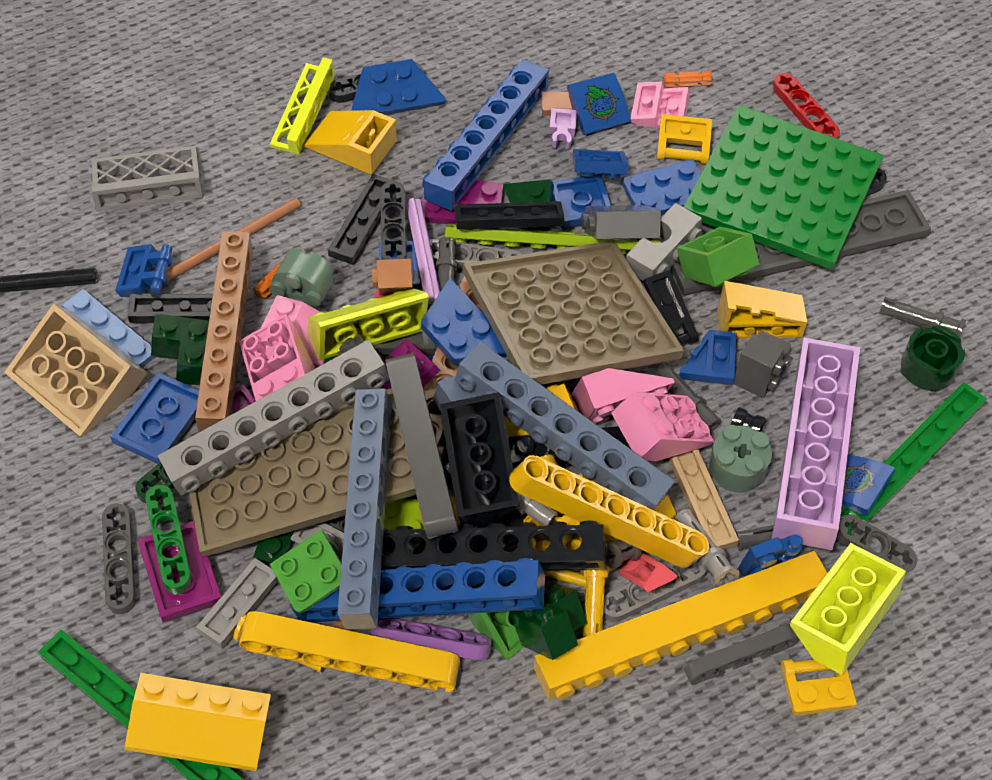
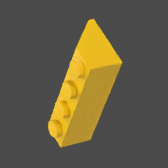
[124,673,271,771]

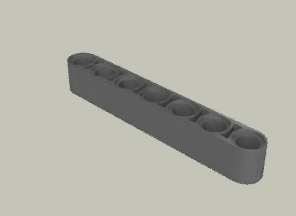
[385,352,458,539]

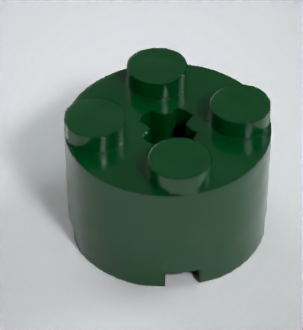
[901,325,965,392]

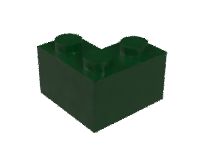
[151,314,209,385]
[510,584,587,660]

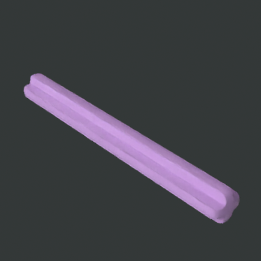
[406,198,440,304]

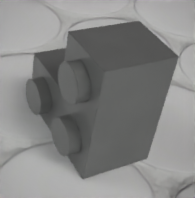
[733,330,792,398]

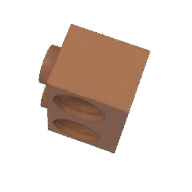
[372,258,412,295]

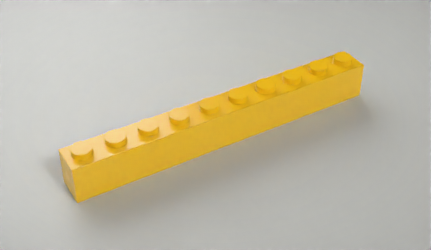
[533,550,827,700]

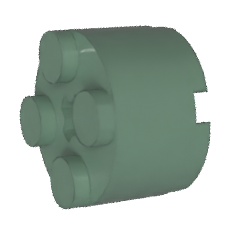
[269,248,335,309]
[709,425,772,493]

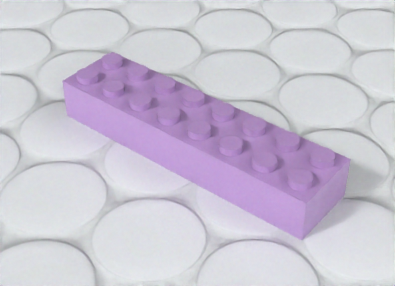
[771,338,860,550]

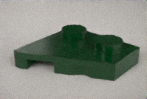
[503,179,554,230]

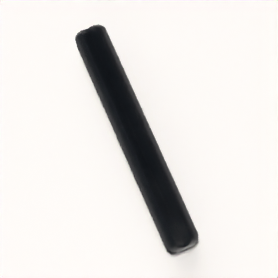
[0,267,98,293]

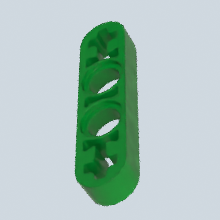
[146,485,192,595]

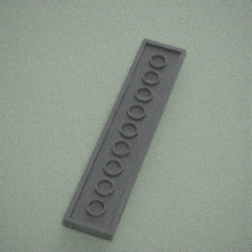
[671,190,931,295]

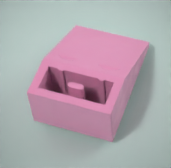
[239,314,316,421]
[572,368,675,425]
[611,391,714,461]

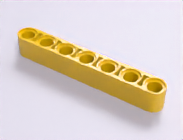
[509,455,709,568]
[239,611,460,692]

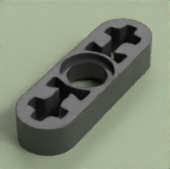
[836,515,917,573]

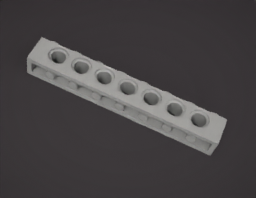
[157,340,390,496]

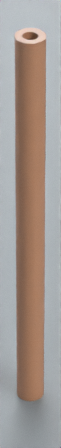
[166,198,301,283]

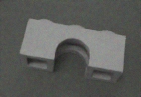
[627,203,703,281]

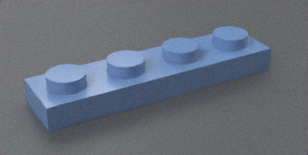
[62,289,157,368]

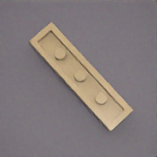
[668,449,739,550]

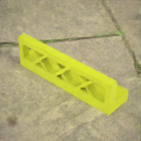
[270,57,335,155]

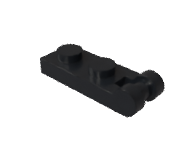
[643,270,699,345]

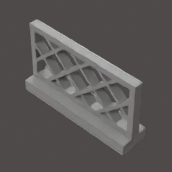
[91,145,203,212]

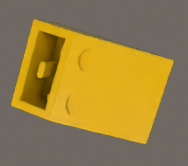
[304,110,397,175]

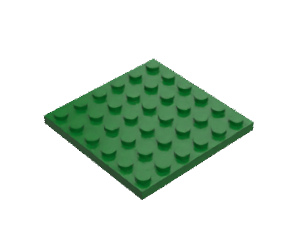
[683,105,884,270]

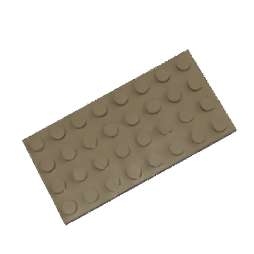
[189,388,416,556]

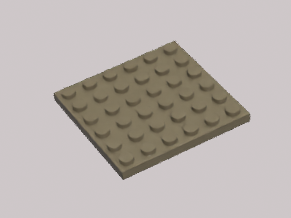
[462,240,684,385]

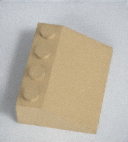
[4,303,148,437]

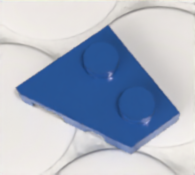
[679,330,737,385]

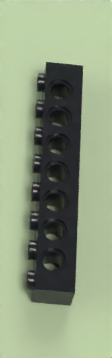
[381,520,606,571]

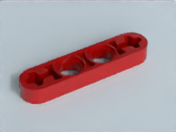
[773,73,840,139]

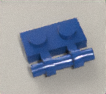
[115,244,173,297]
[738,534,802,577]

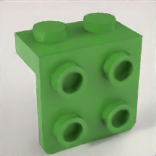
[270,530,342,613]

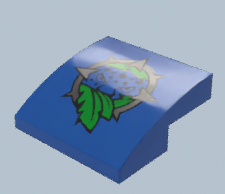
[566,72,631,134]
[842,455,895,517]

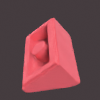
[618,553,677,592]

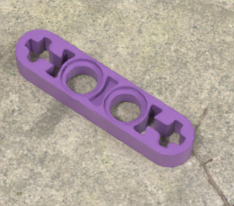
[370,618,492,660]

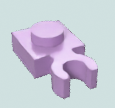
[549,108,576,149]

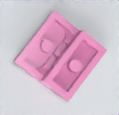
[631,81,690,128]

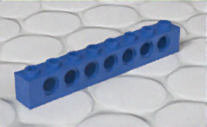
[422,59,549,211]
[292,558,545,622]

